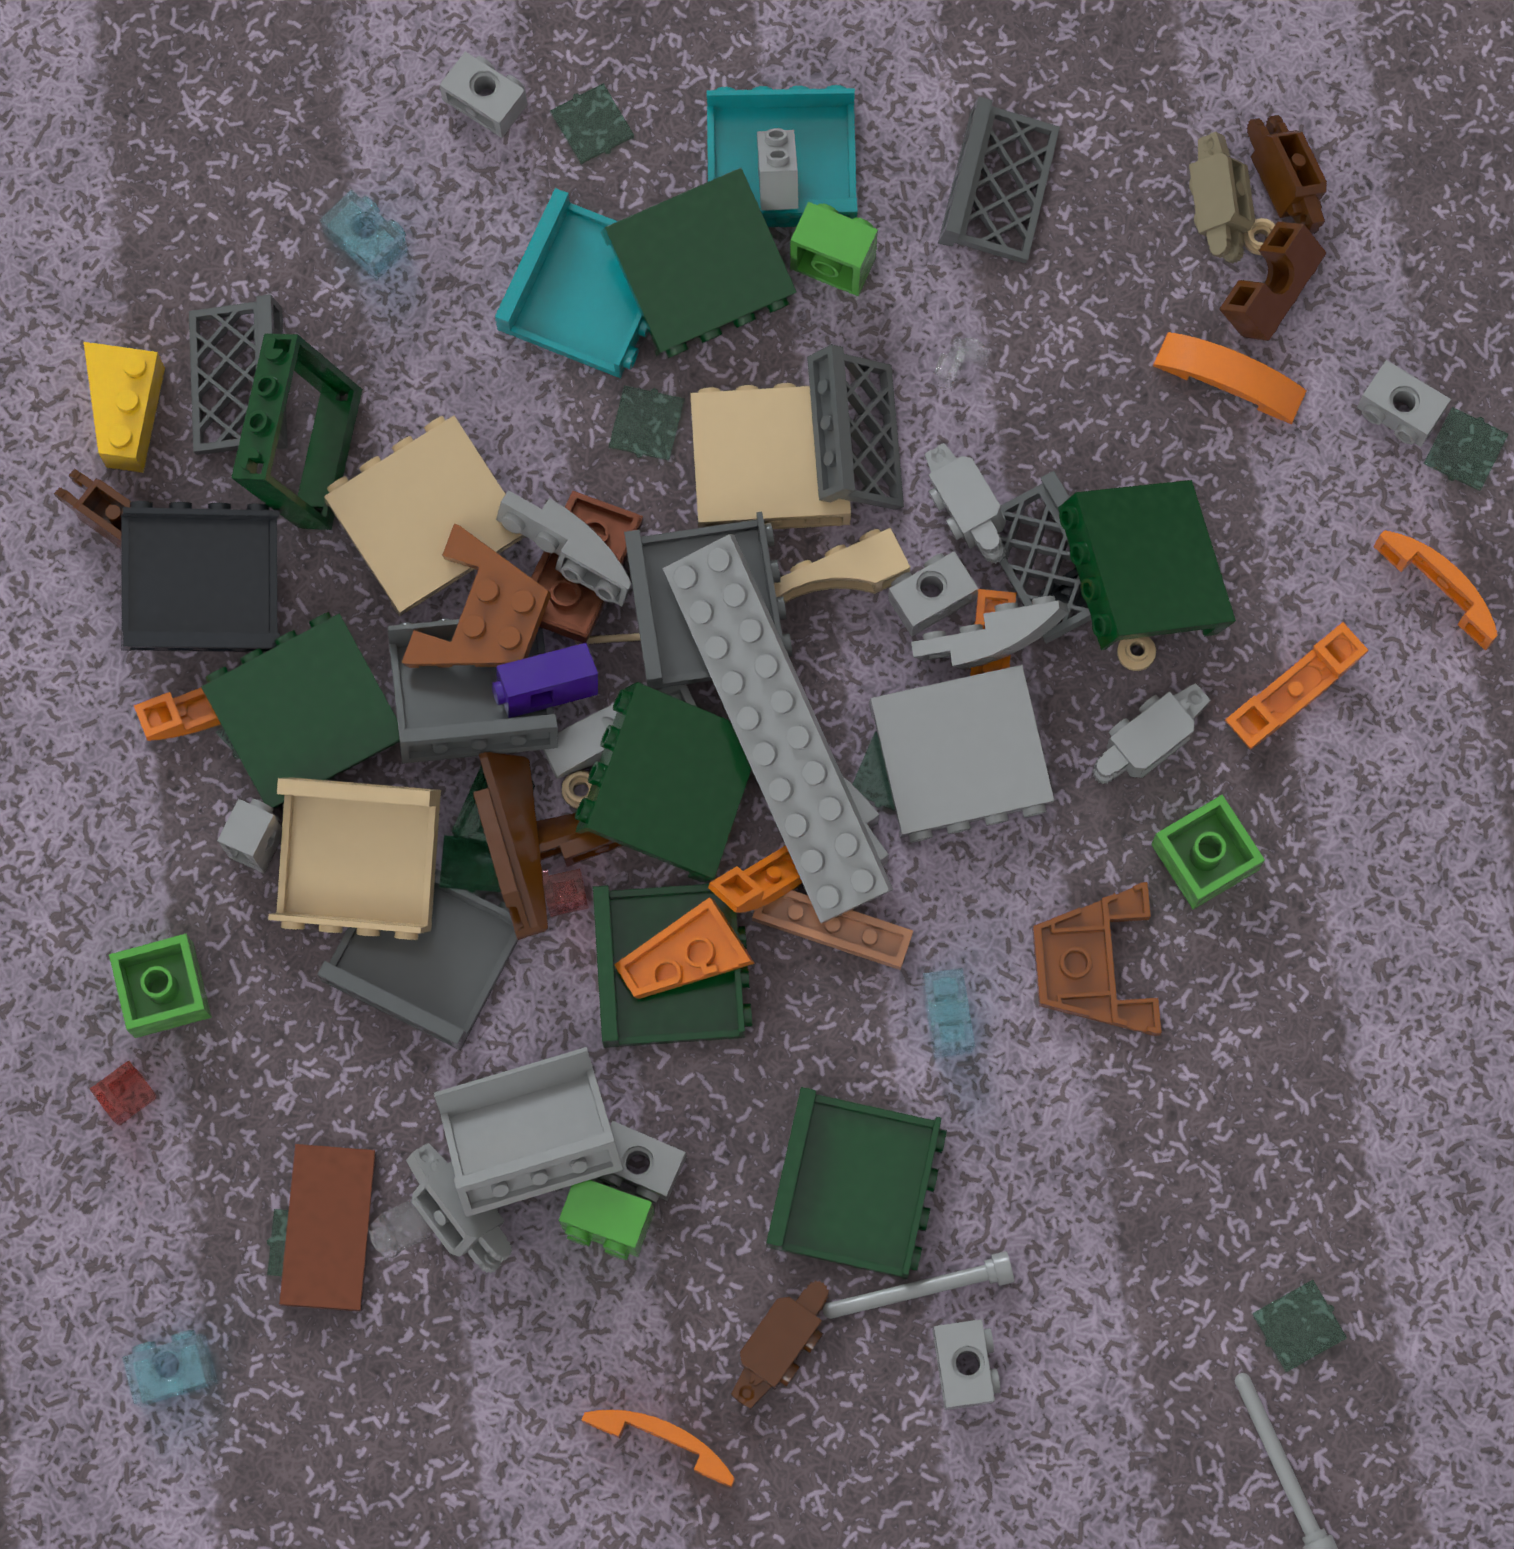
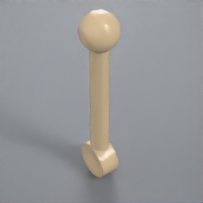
[574,633,640,646]

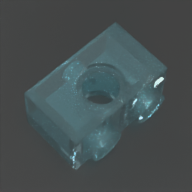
[320,189,408,281]
[922,968,975,1059]
[122,1330,219,1407]

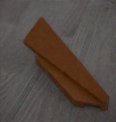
[473,752,548,940]
[536,813,623,867]

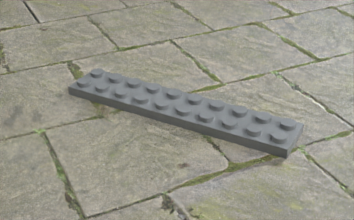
[663,534,893,923]

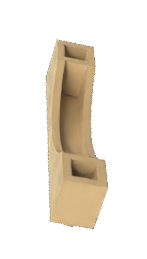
[774,528,911,603]

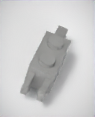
[925,443,1006,564]
[1092,683,1210,784]
[406,1143,513,1274]

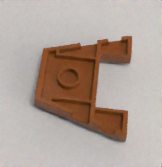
[402,524,551,668]
[1032,882,1162,1036]

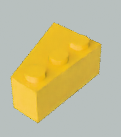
[83,342,165,473]

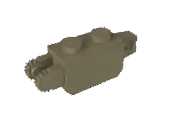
[1189,132,1255,264]

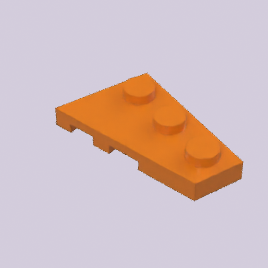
[614,897,755,999]

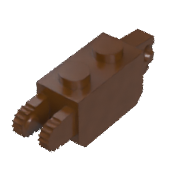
[1246,115,1327,234]
[54,469,131,549]
[731,1280,829,1410]

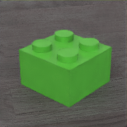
[790,202,878,297]
[1151,795,1265,910]
[109,934,212,1038]
[558,1180,655,1260]

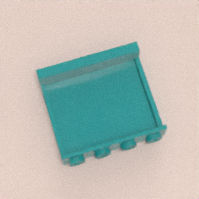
[707,85,858,227]
[495,188,649,379]

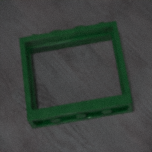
[231,334,363,530]

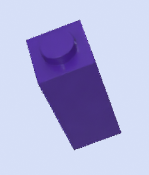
[492,643,598,718]

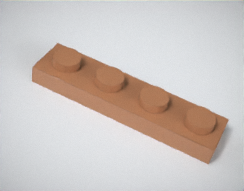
[752,890,913,970]

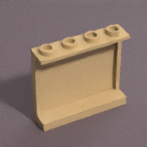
[690,383,851,529]
[324,416,525,617]
[268,777,441,940]

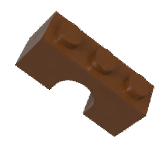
[1219,221,1327,341]

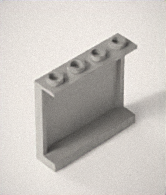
[868,665,1054,843]
[434,1047,623,1217]

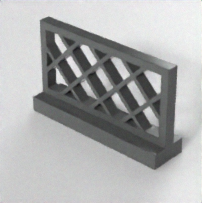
[938,96,1060,263]
[189,294,288,455]
[807,344,904,510]
[999,471,1092,644]

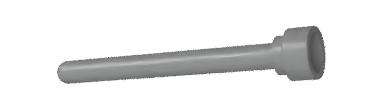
[823,1251,1015,1319]
[1235,1373,1338,1549]

